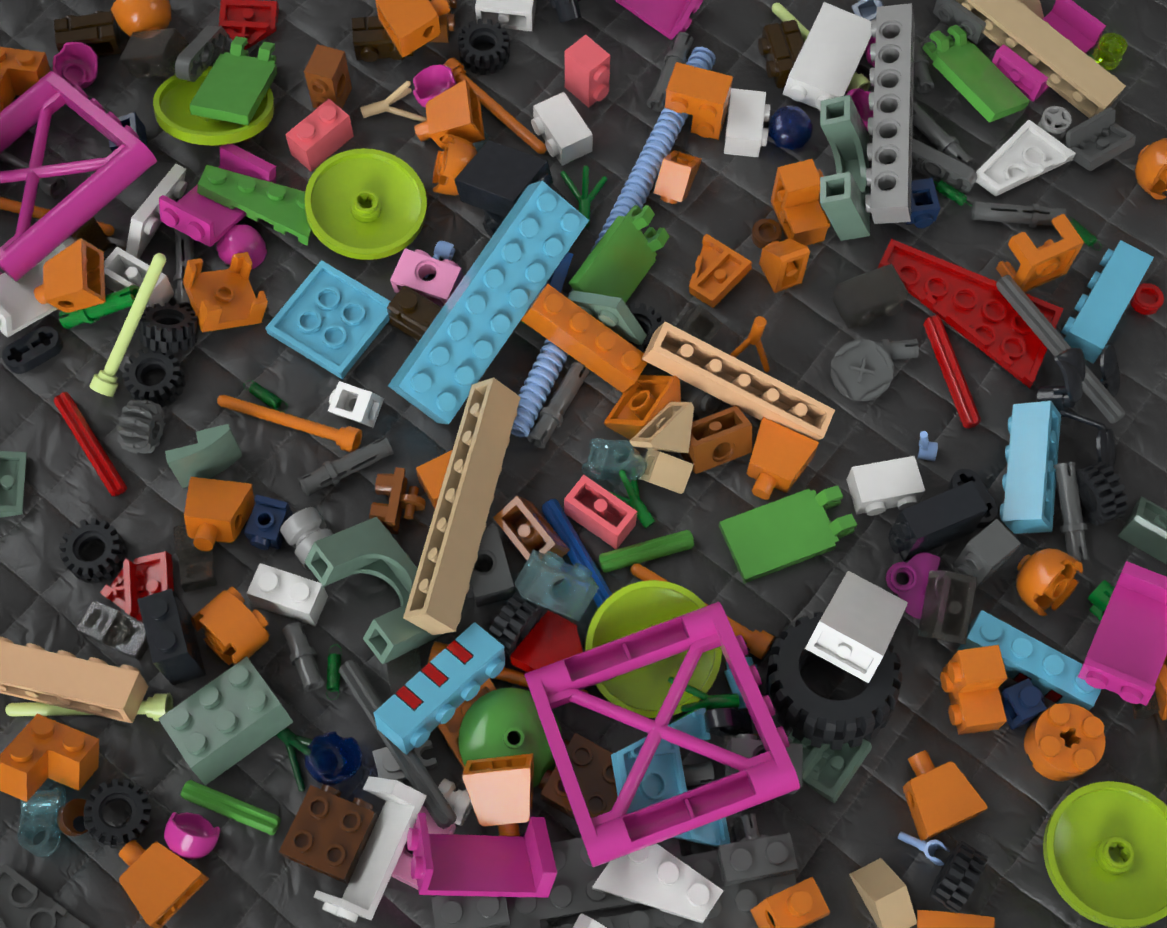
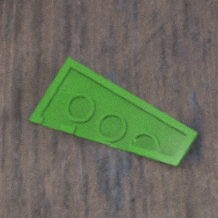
[197,165,313,246]

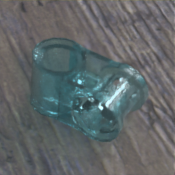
[581,438,647,481]
[17,786,67,858]

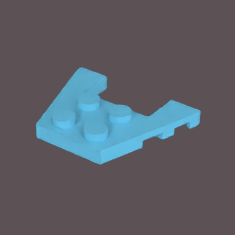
[611,708,730,847]

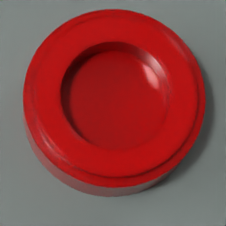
[1130,283,1164,315]

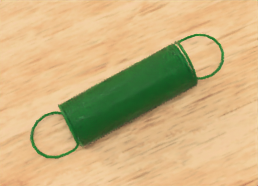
[933,180,972,206]
[1066,215,1102,251]
[243,380,288,412]
[326,645,342,700]

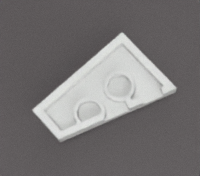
[976,120,1076,197]
[126,164,187,259]
[592,843,723,923]

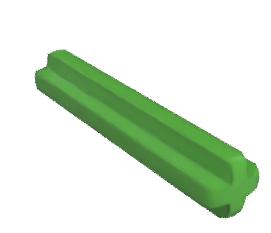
[599,530,694,573]
[181,780,281,835]

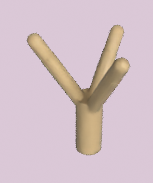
[360,81,427,122]

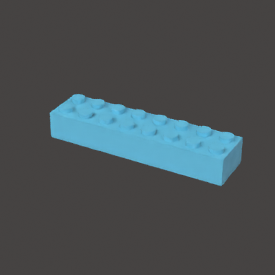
[388,181,589,424]

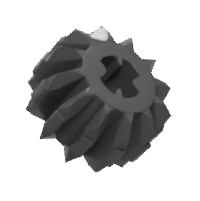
[116,399,166,454]

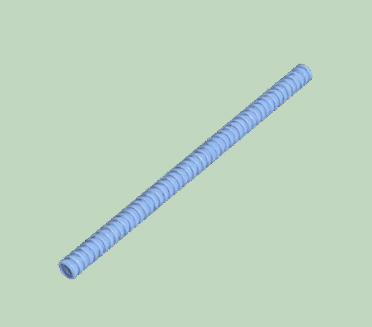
[511,46,716,437]

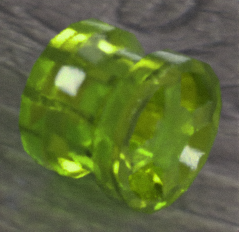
[1092,33,1128,70]

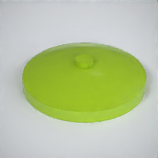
[153,66,274,146]
[305,148,427,260]
[585,580,722,718]
[1043,781,1167,928]

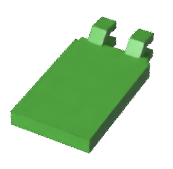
[922,25,1030,123]
[190,36,277,125]
[569,205,670,303]
[719,485,857,584]

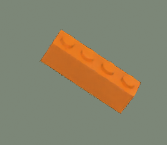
[521,284,648,393]

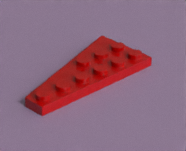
[878,239,1063,389]

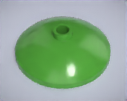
[458,688,562,787]

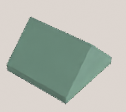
[1118,496,1167,565]

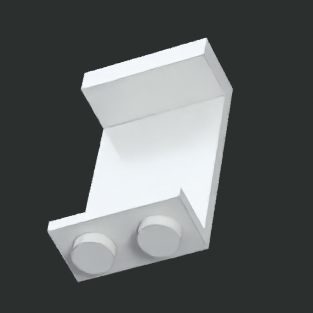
[783,2,872,110]
[0,236,76,338]
[805,571,908,683]
[313,776,427,923]

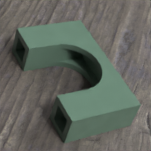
[820,95,870,241]
[304,517,443,665]

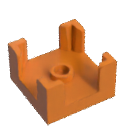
[996,214,1084,293]
[183,252,268,332]

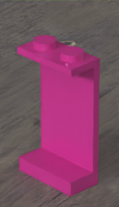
[614,0,703,40]
[992,0,1106,102]
[159,144,276,247]
[1078,561,1167,706]
[407,813,557,898]

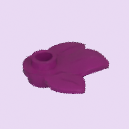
[886,553,952,619]

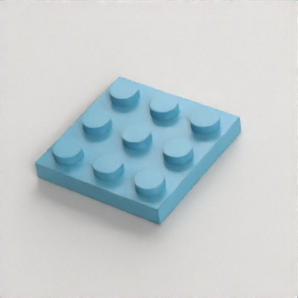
[265,260,391,379]

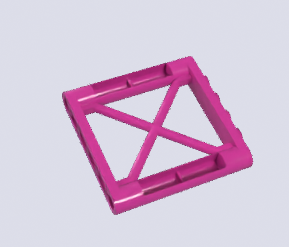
[0,70,157,282]
[524,602,800,867]

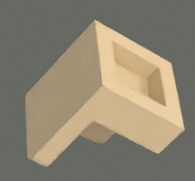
[638,449,694,494]

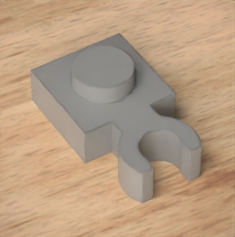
[372,740,438,782]

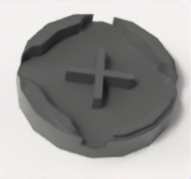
[830,339,894,402]

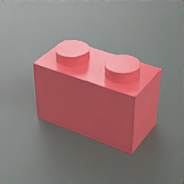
[565,35,610,108]
[285,99,354,172]
[564,475,637,549]

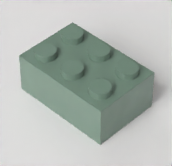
[159,657,293,786]

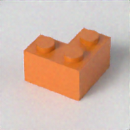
[0,47,51,112]
[665,62,733,140]
[771,159,830,246]
[940,645,1007,735]
[0,714,99,802]

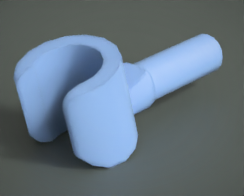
[424,241,455,278]
[917,431,938,461]
[898,831,950,866]

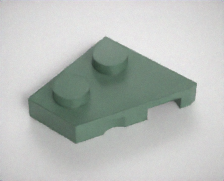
[568,290,647,345]

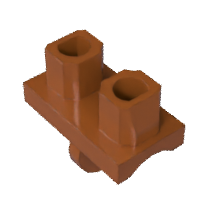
[369,467,426,534]

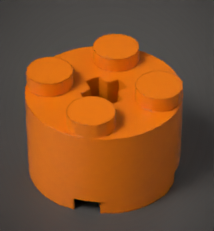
[191,587,270,665]
[1024,703,1106,781]

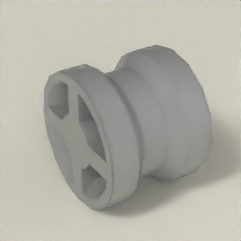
[1037,106,1072,141]

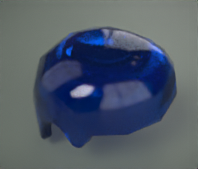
[766,105,813,150]
[305,731,362,786]

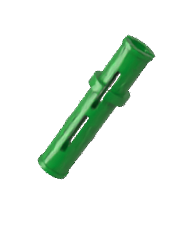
[59,284,140,329]

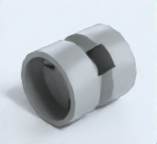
[280,507,333,570]

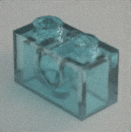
[514,550,599,621]

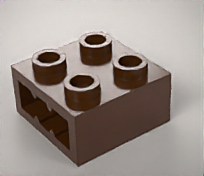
[538,733,618,820]
[279,784,378,885]

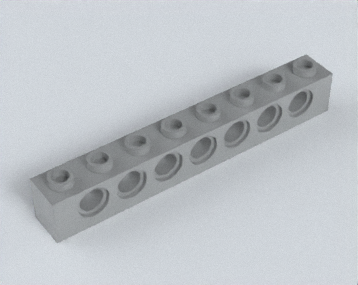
[865,3,915,224]

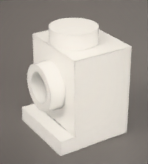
[328,381,384,428]

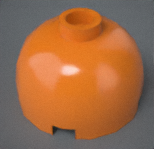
[111,0,172,41]
[432,134,478,196]
[1135,138,1167,200]
[1016,548,1083,616]

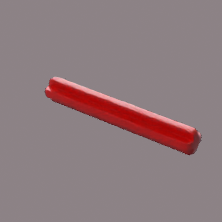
[923,315,981,429]
[53,392,127,497]

